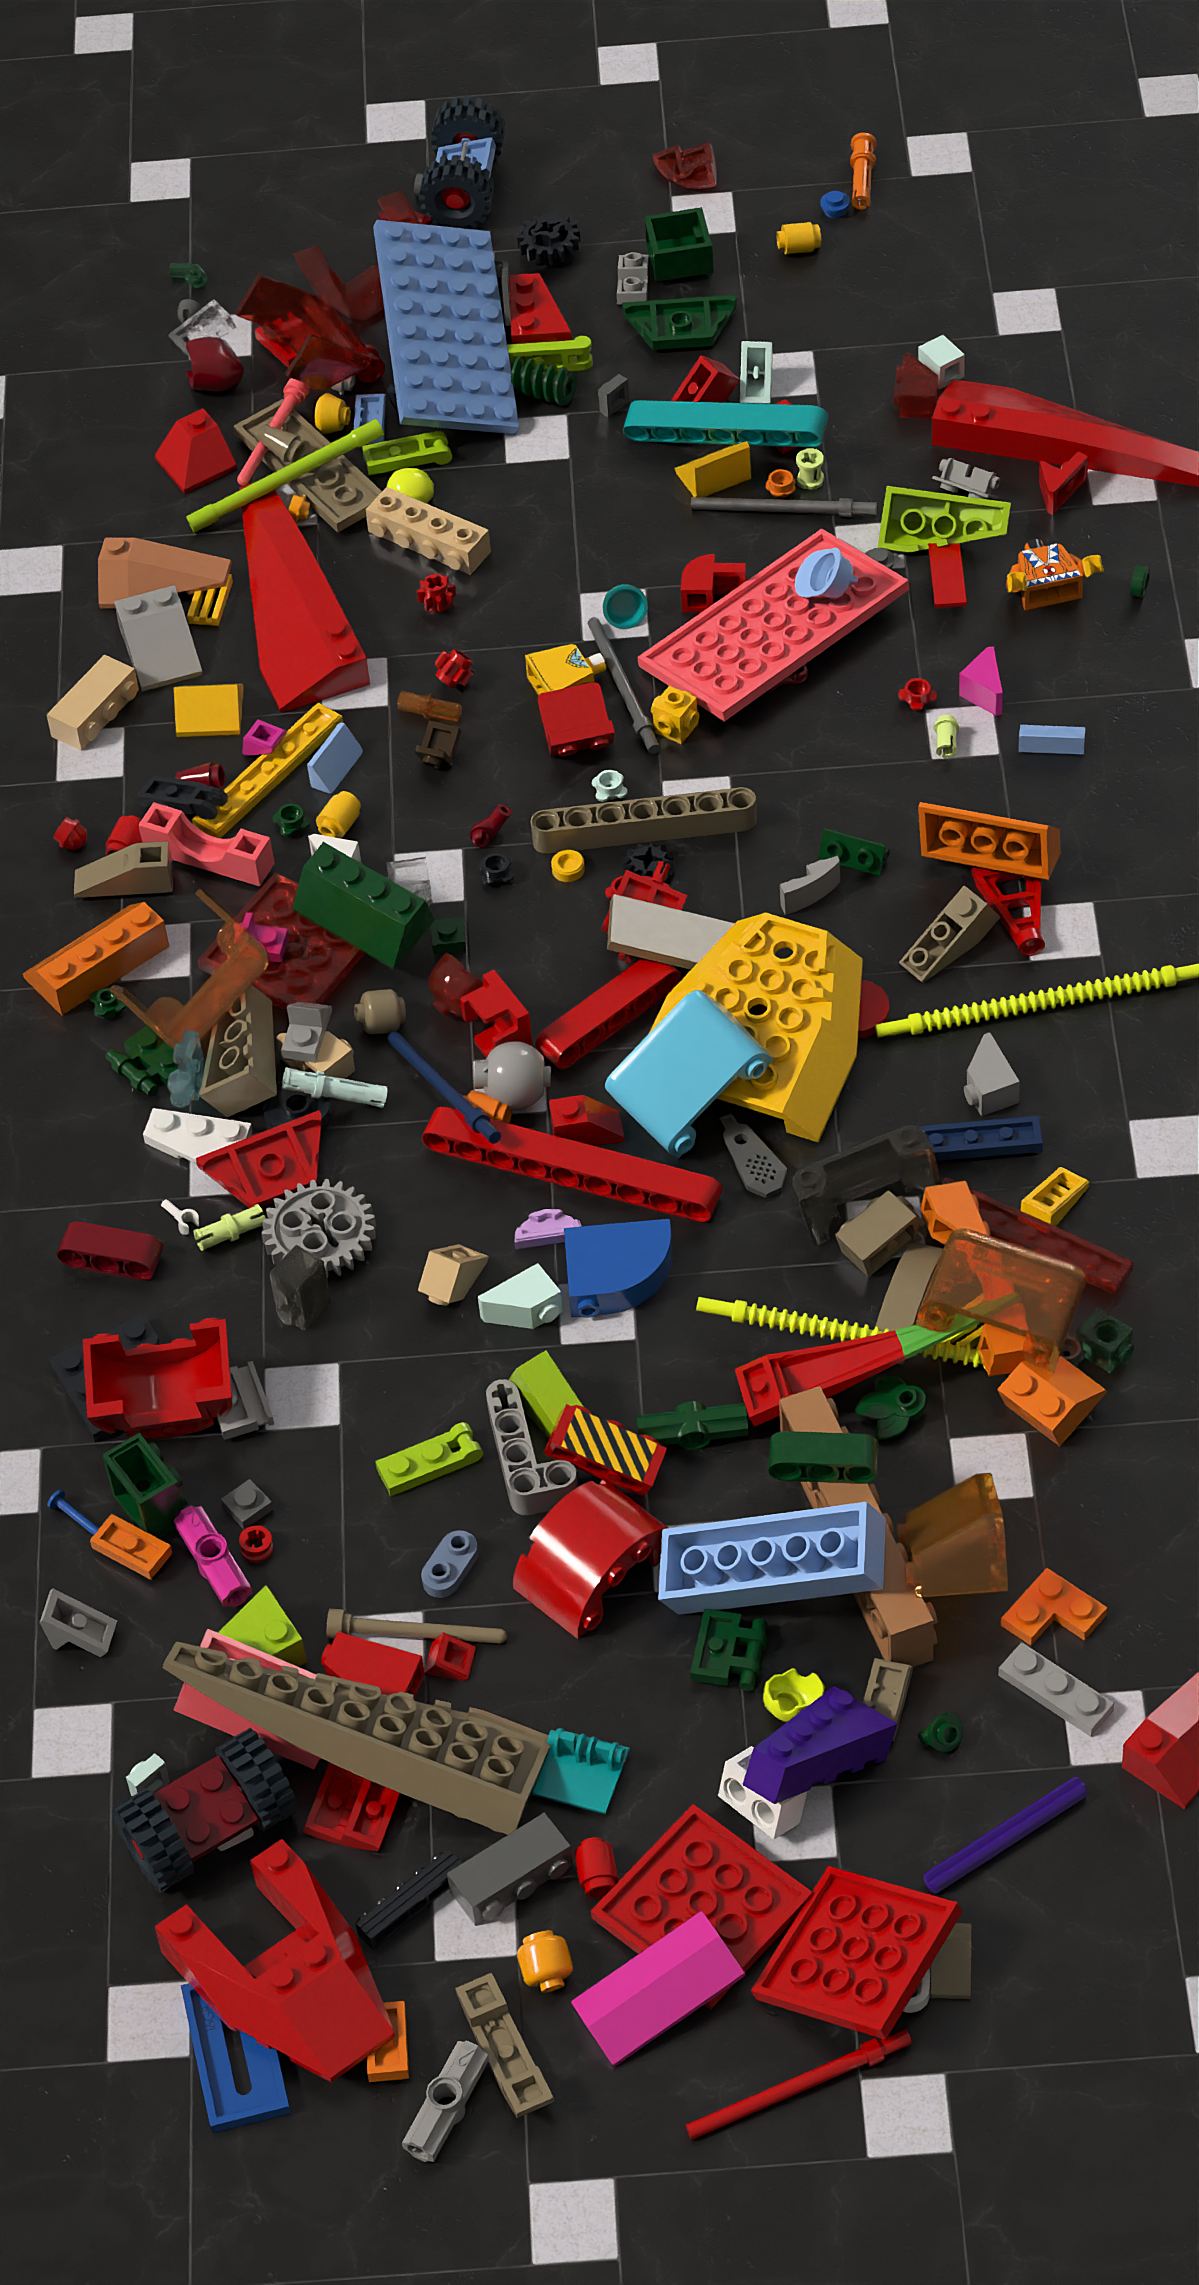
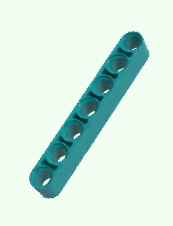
[623,400,829,447]

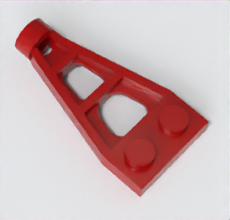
[969,865,1045,956]

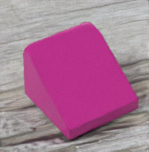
[242,719,286,755]

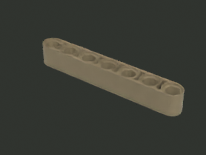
[530,787,757,854]

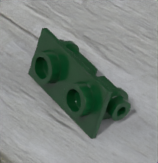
[818,828,890,876]

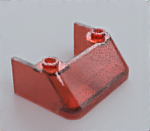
[293,189,421,322]
[235,274,374,391]

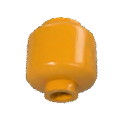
[517,1930,574,1993]

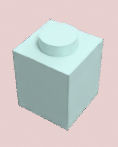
[918,335,965,389]

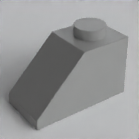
[964,1033,1020,1117]

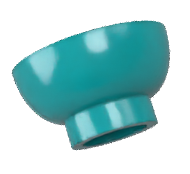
[602,584,648,629]

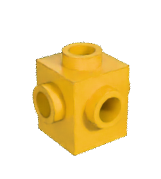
[651,686,700,744]

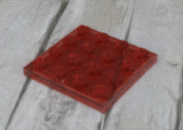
[198,873,365,1011]

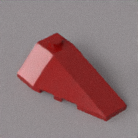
[1122,1672,1199,1810]

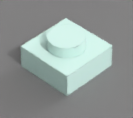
[126,1754,170,1796]

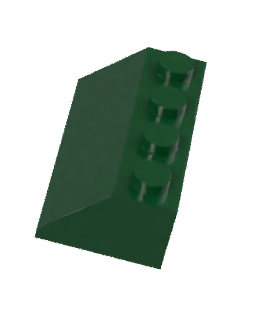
[292,842,435,970]

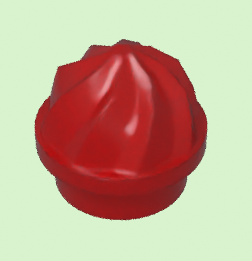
[53,817,87,850]

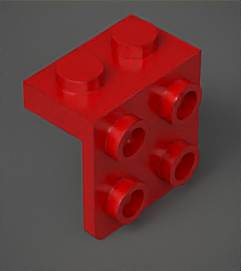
[538,682,615,757]

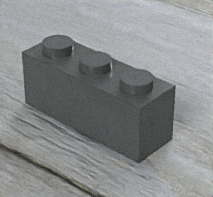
[447,1812,573,1926]

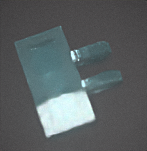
[167,1030,205,1109]

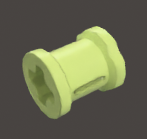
[796,448,824,490]

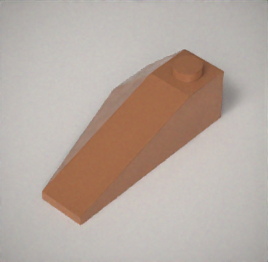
[98,538,232,608]

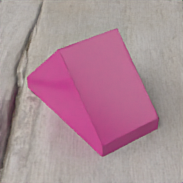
[959,646,1003,716]

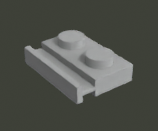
[216,1361,274,1440]

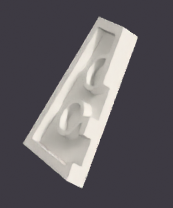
[143,1108,253,1167]

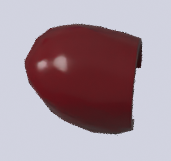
[186,337,244,392]

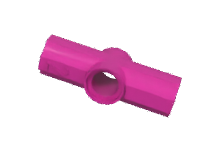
[174,1505,252,1608]

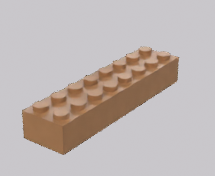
[779,1386,938,1667]

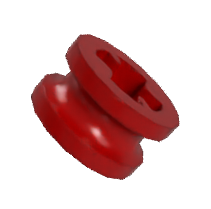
[239,1526,273,1562]

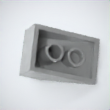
[114,585,203,692]

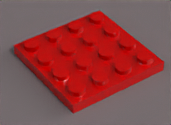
[591,1804,813,2010]
[750,1866,962,2040]

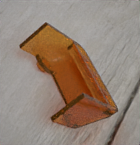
[109,889,269,1052]

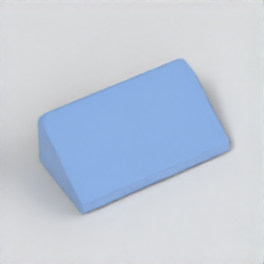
[307,722,363,794]
[1019,725,1085,754]

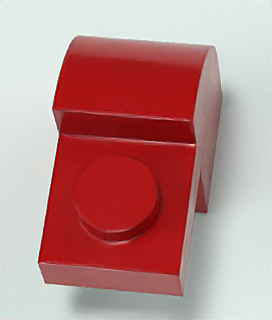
[681,554,746,612]

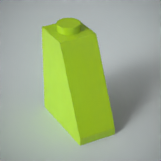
[509,1350,583,1439]

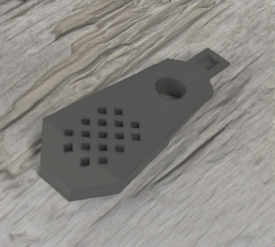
[719,1113,787,1198]

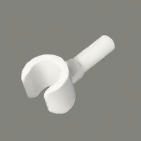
[161,1199,199,1235]

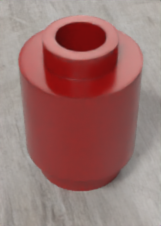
[105,815,142,856]
[574,1837,619,1899]

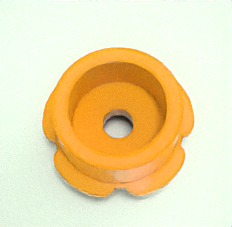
[288,494,311,524]

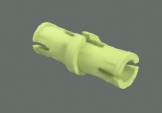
[193,1204,266,1251]

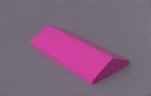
[571,1911,746,2067]

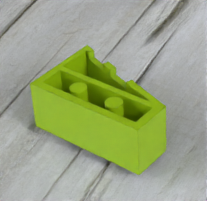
[218,1585,307,1667]

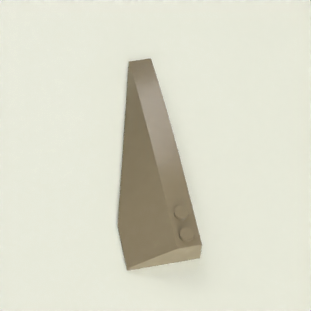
[162,1641,551,1835]

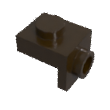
[414,720,462,769]

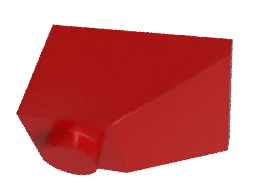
[155,408,237,494]

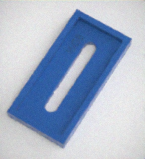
[180,1983,291,2133]

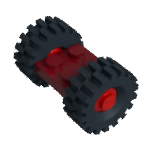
[111,1728,298,1893]

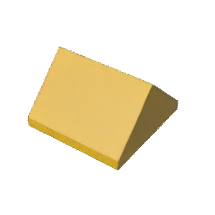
[675,441,751,497]
[174,684,244,737]

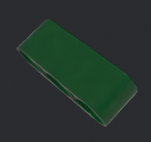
[768,1431,879,1484]

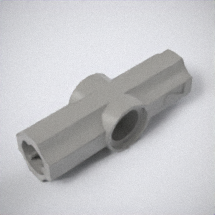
[402,2040,489,2162]

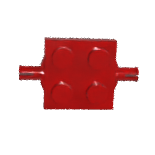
[601,861,688,963]

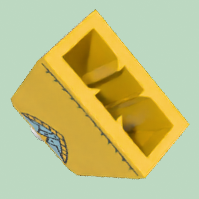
[525,644,606,695]

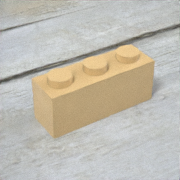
[47,655,139,751]

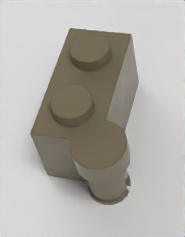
[835,1190,929,1278]

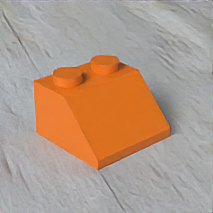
[997,1349,1107,1447]

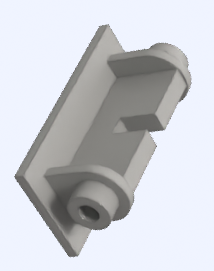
[932,458,1000,499]

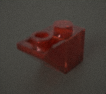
[894,353,938,419]

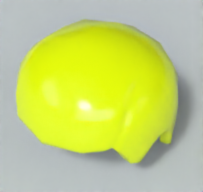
[387,468,434,503]
[763,1668,825,1722]

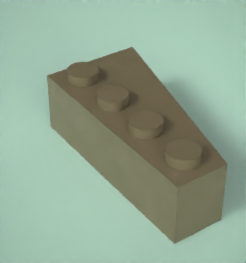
[199,979,277,1117]

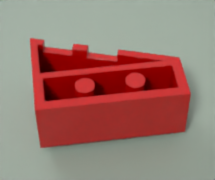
[510,273,573,356]

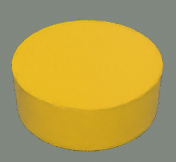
[551,850,585,882]

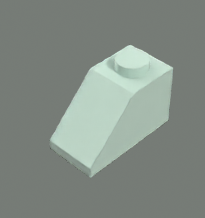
[478,1263,563,1329]

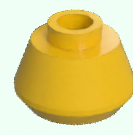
[315,393,351,435]

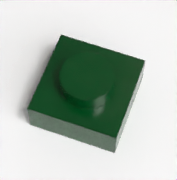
[430,916,466,954]

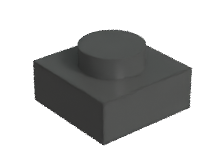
[598,374,629,417]
[221,1479,273,1530]

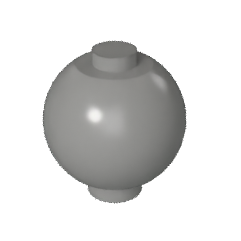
[474,1041,551,1110]

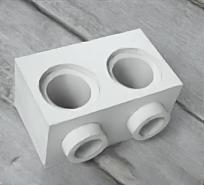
[718,1746,807,1839]

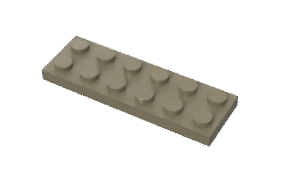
[233,399,382,532]

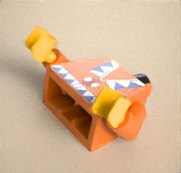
[1005,539,1104,611]

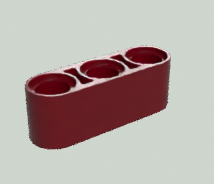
[57,1221,164,1280]

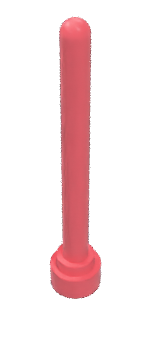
[237,378,310,486]

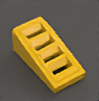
[1019,1167,1090,1235]

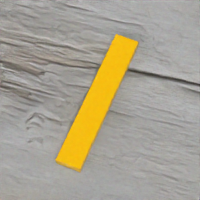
[192,703,343,838]

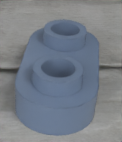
[421,1530,478,1598]

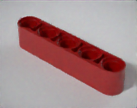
[535,958,681,1070]

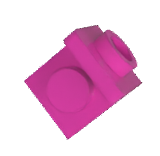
[235,912,289,962]

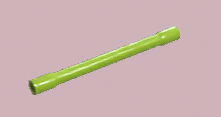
[186,418,384,533]

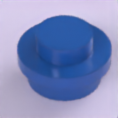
[820,191,850,218]

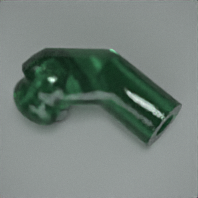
[170,262,207,288]

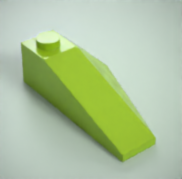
[877,486,1011,553]

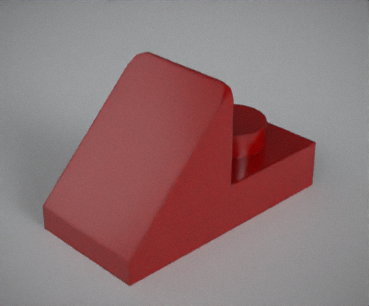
[1039,452,1088,515]

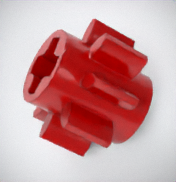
[417,574,457,613]
[435,648,474,688]

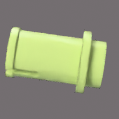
[934,715,959,758]

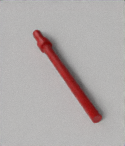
[685,2029,912,2140]

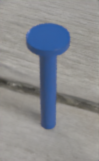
[47,1489,99,1535]

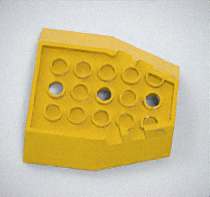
[650,913,863,1143]

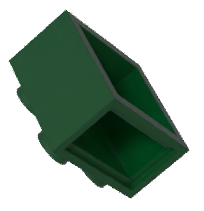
[644,207,714,282]
[102,1433,188,1539]

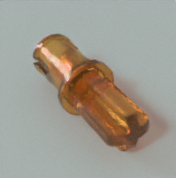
[397,691,462,722]

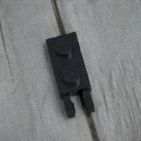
[137,775,228,820]

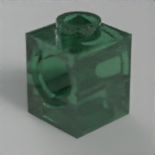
[1076,1307,1134,1373]

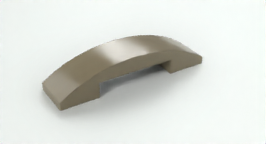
[876,1241,945,1365]
[455,1973,554,2118]

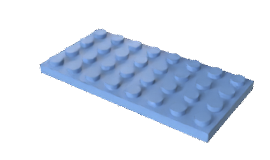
[373,220,519,434]

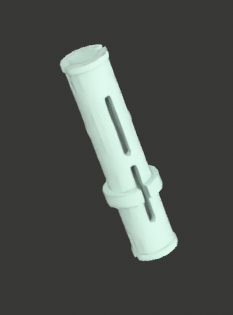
[282,1067,387,1108]

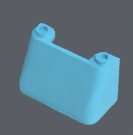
[605,990,774,1159]

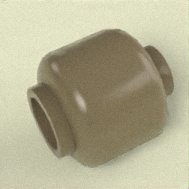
[354,989,406,1035]

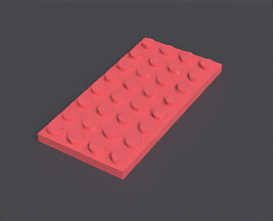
[637,529,910,722]

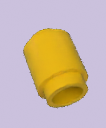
[776,222,821,255]
[316,791,361,839]

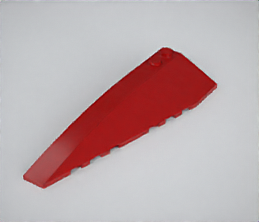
[932,379,1199,487]
[239,482,370,713]

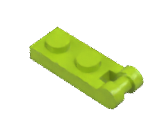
[507,336,593,372]
[362,431,452,475]
[375,1422,484,1496]

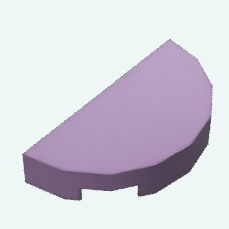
[515,1209,582,1249]

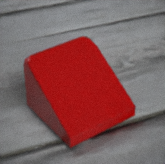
[424,1632,476,1681]

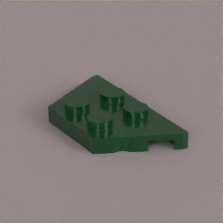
[622,295,737,350]

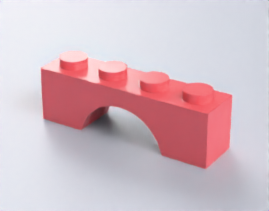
[138,802,275,887]

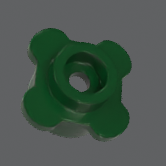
[273,803,310,836]
[89,985,127,1019]

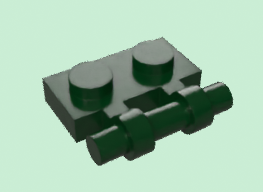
[105,1024,194,1097]
[690,1609,769,1691]

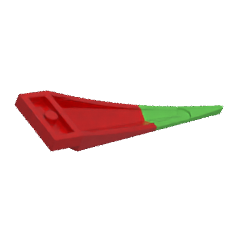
[735,1294,1021,1427]

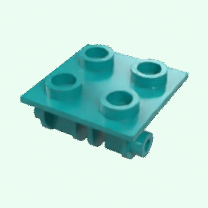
[532,1728,630,1814]

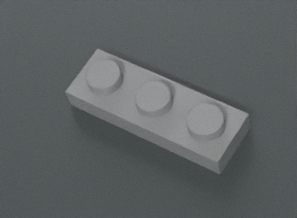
[998,1642,1114,1737]

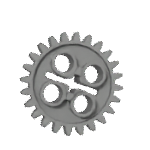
[262,1179,376,1280]

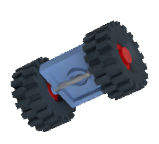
[419,96,506,229]

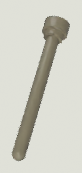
[327,1609,507,1644]

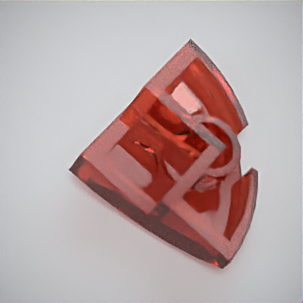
[652,142,717,189]

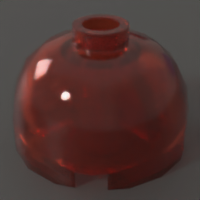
[428,953,483,1018]

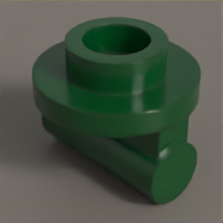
[917,1712,963,1752]

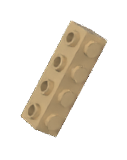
[365,487,491,575]

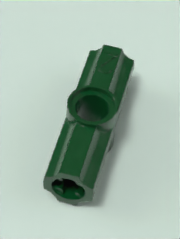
[636,1401,749,1450]

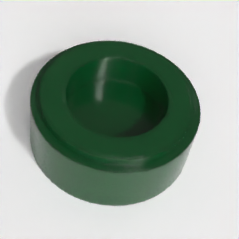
[1130,565,1150,598]

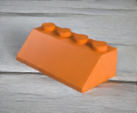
[918,802,1061,880]
[23,902,169,1015]

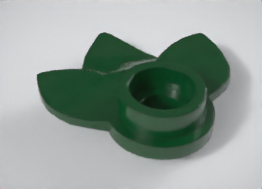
[855,1376,927,1441]

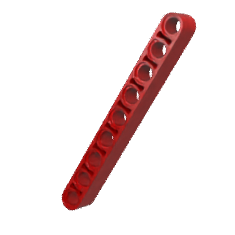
[421,1107,723,1222]

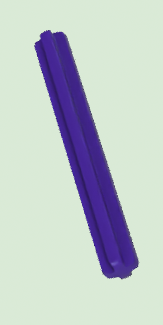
[923,1777,1087,1894]

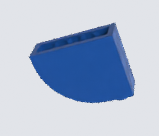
[564,1219,673,1318]

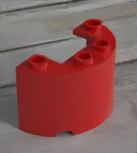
[83,1318,233,1439]
[513,1480,669,1639]

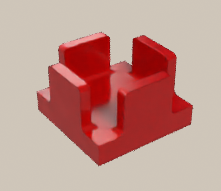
[460,970,533,1058]

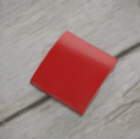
[302,1762,400,1851]

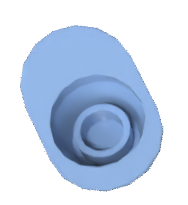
[795,548,858,598]

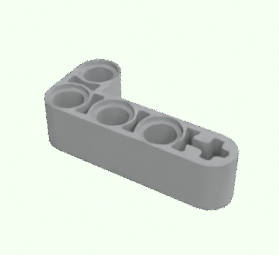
[486,1379,578,1515]

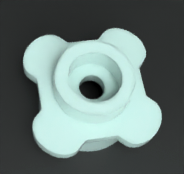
[592,770,627,802]

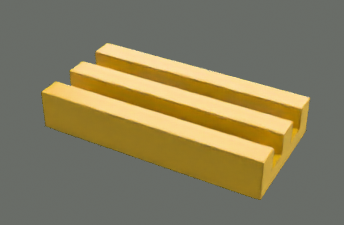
[187,574,233,626]

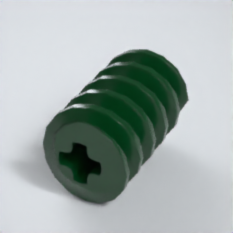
[511,355,577,406]

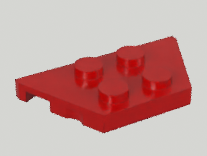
[196,1110,322,1208]

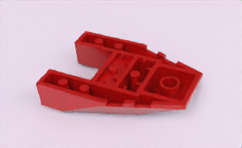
[154,1839,396,2083]

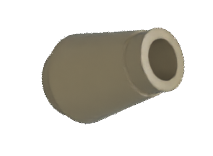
[258,424,305,463]

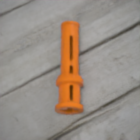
[850,132,877,210]

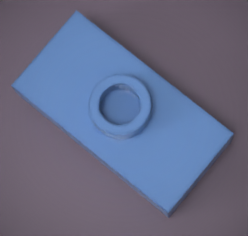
[354,394,387,444]

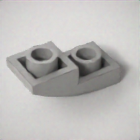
[617,252,649,304]
[780,856,840,915]

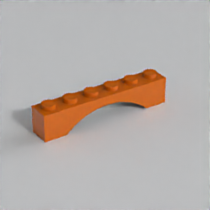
[920,1181,1038,1377]

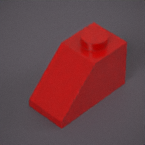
[671,355,740,403]
[549,1095,625,1146]

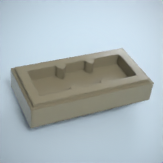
[863,1658,913,1741]

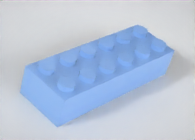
[658,1502,886,1615]

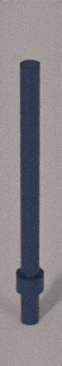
[388,1031,501,1144]

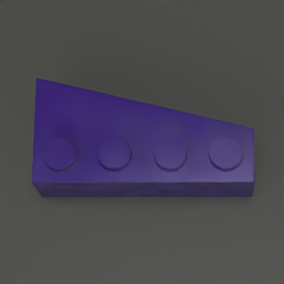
[742,1686,898,1804]

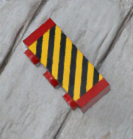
[543,1404,667,1498]

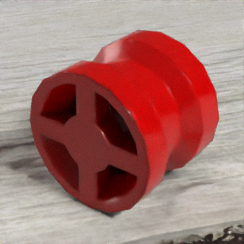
[349,345,385,383]

